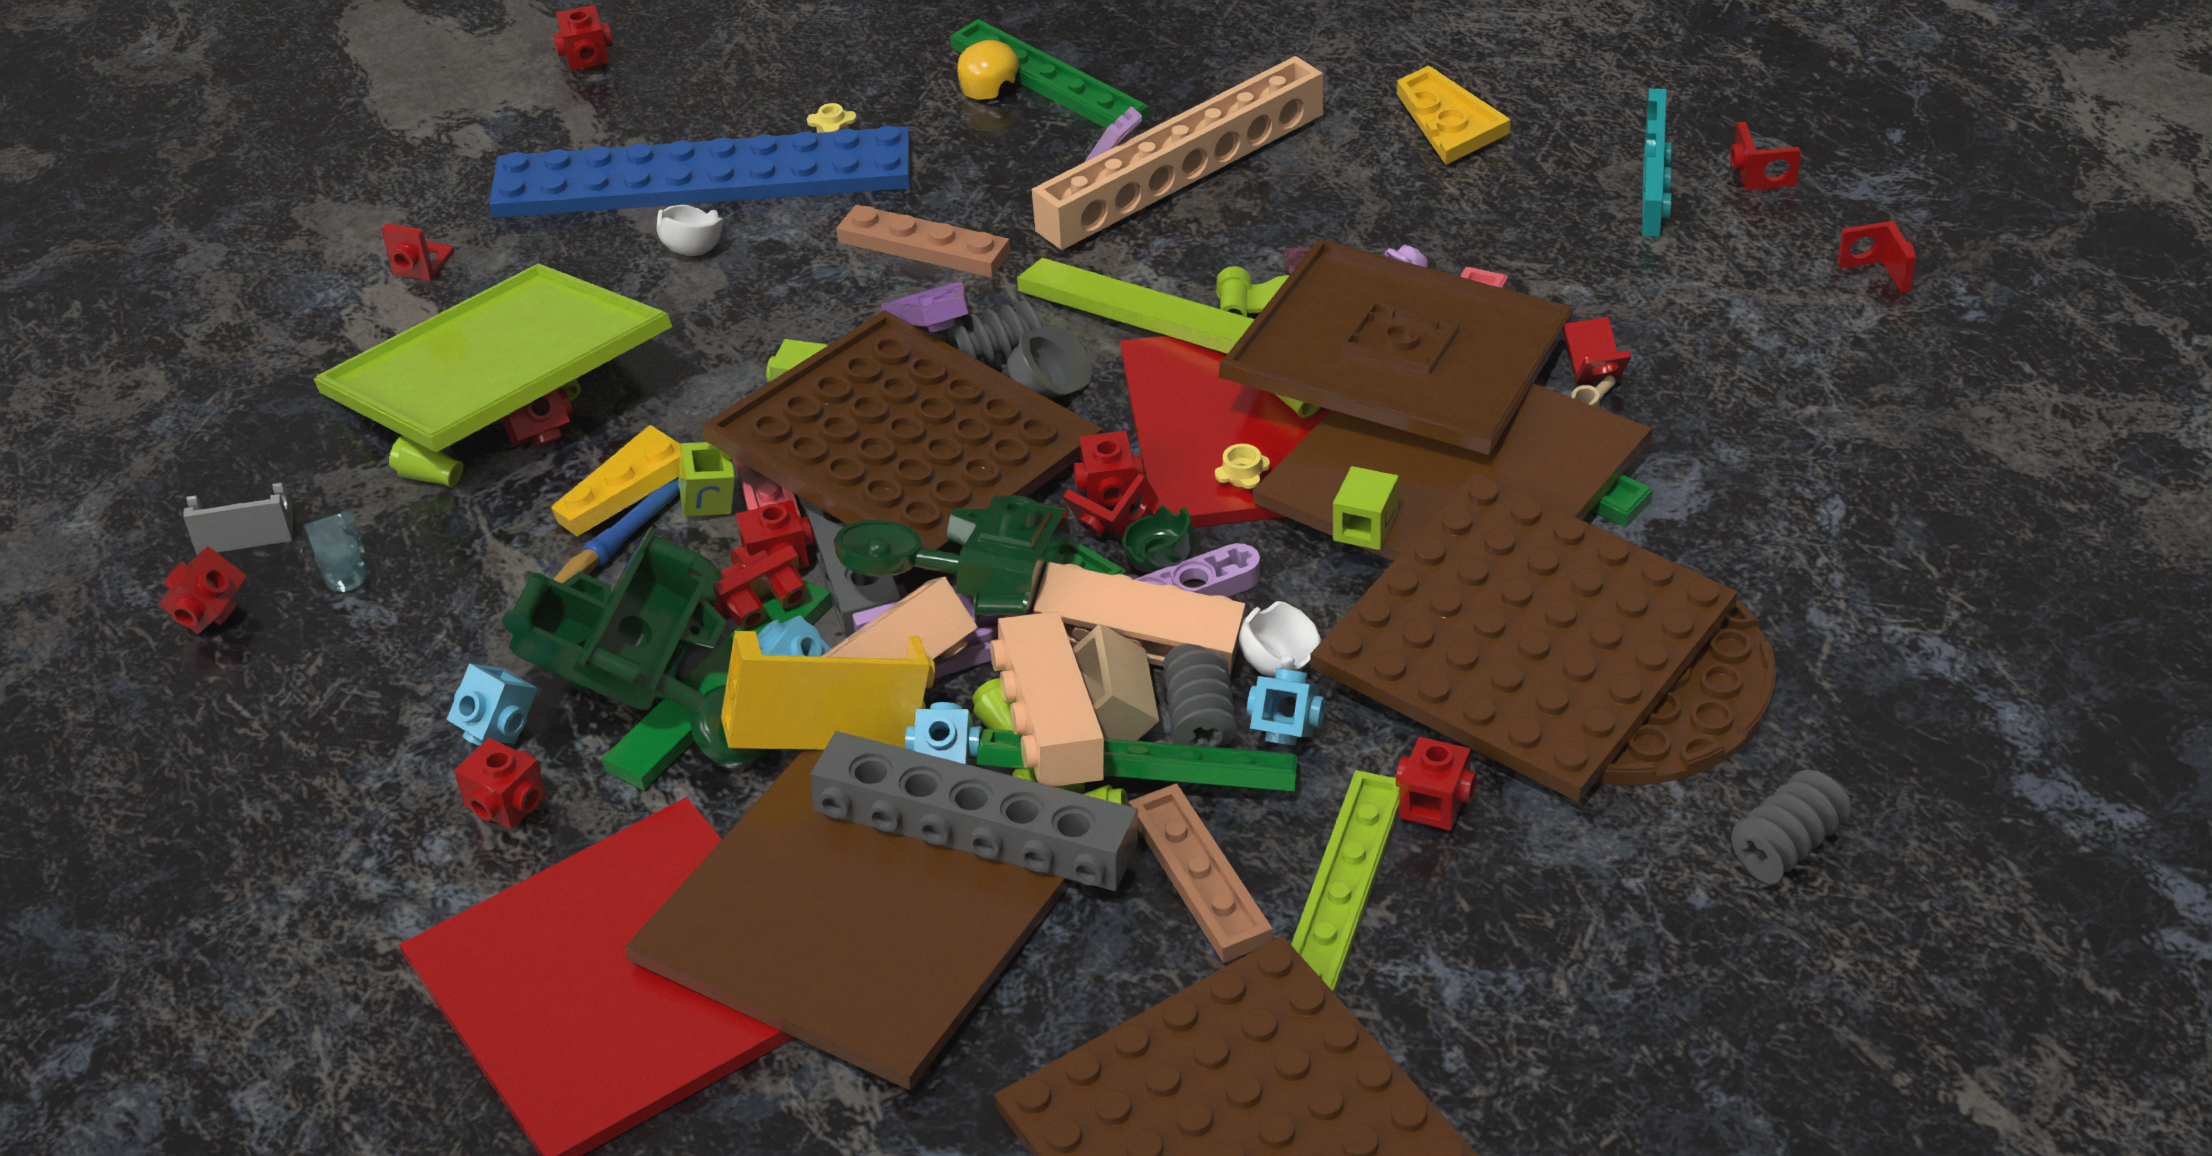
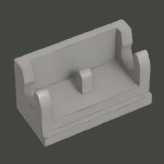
[183,482,294,555]

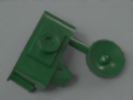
[835,495,1070,620]
[572,527,771,769]
[502,554,722,710]

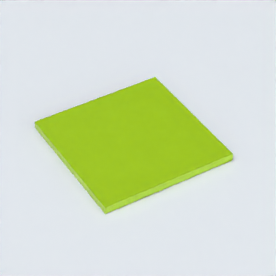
[314,263,672,452]

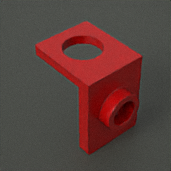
[1730,122,1801,190]
[1837,221,1916,293]
[381,223,454,281]
[1563,317,1632,384]
[1063,474,1159,541]

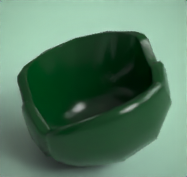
[1121,505,1196,574]

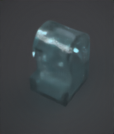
[304,510,366,592]

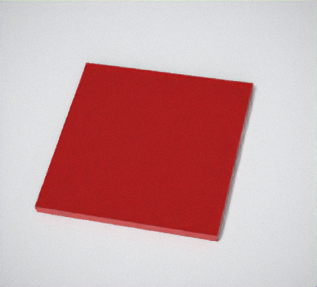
[1120,336,1332,528]
[399,797,795,1156]

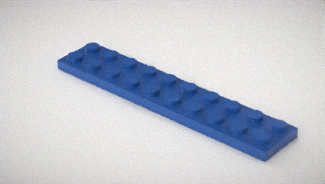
[489,126,910,218]

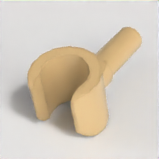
[1571,375,1616,408]

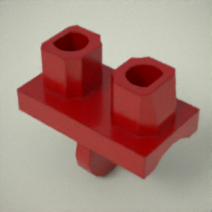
[713,545,806,631]

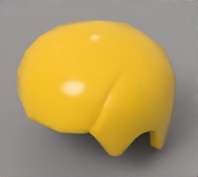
[957,40,1019,100]

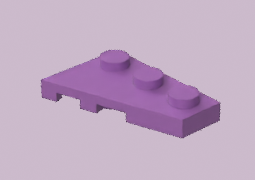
[881,280,968,332]

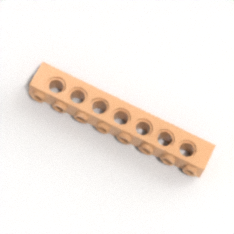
[1032,56,1323,250]

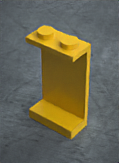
[721,631,935,750]

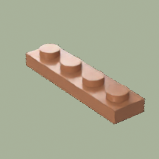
[836,205,1011,277]
[1128,783,1273,963]

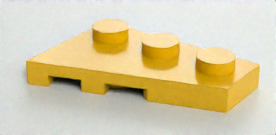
[1397,66,1511,165]
[551,425,681,537]

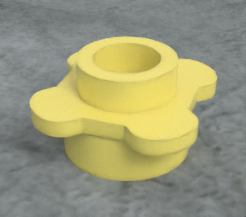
[807,103,856,133]
[1215,444,1270,489]

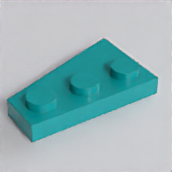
[1642,88,1671,237]

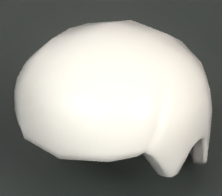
[656,205,723,256]
[1238,601,1321,677]

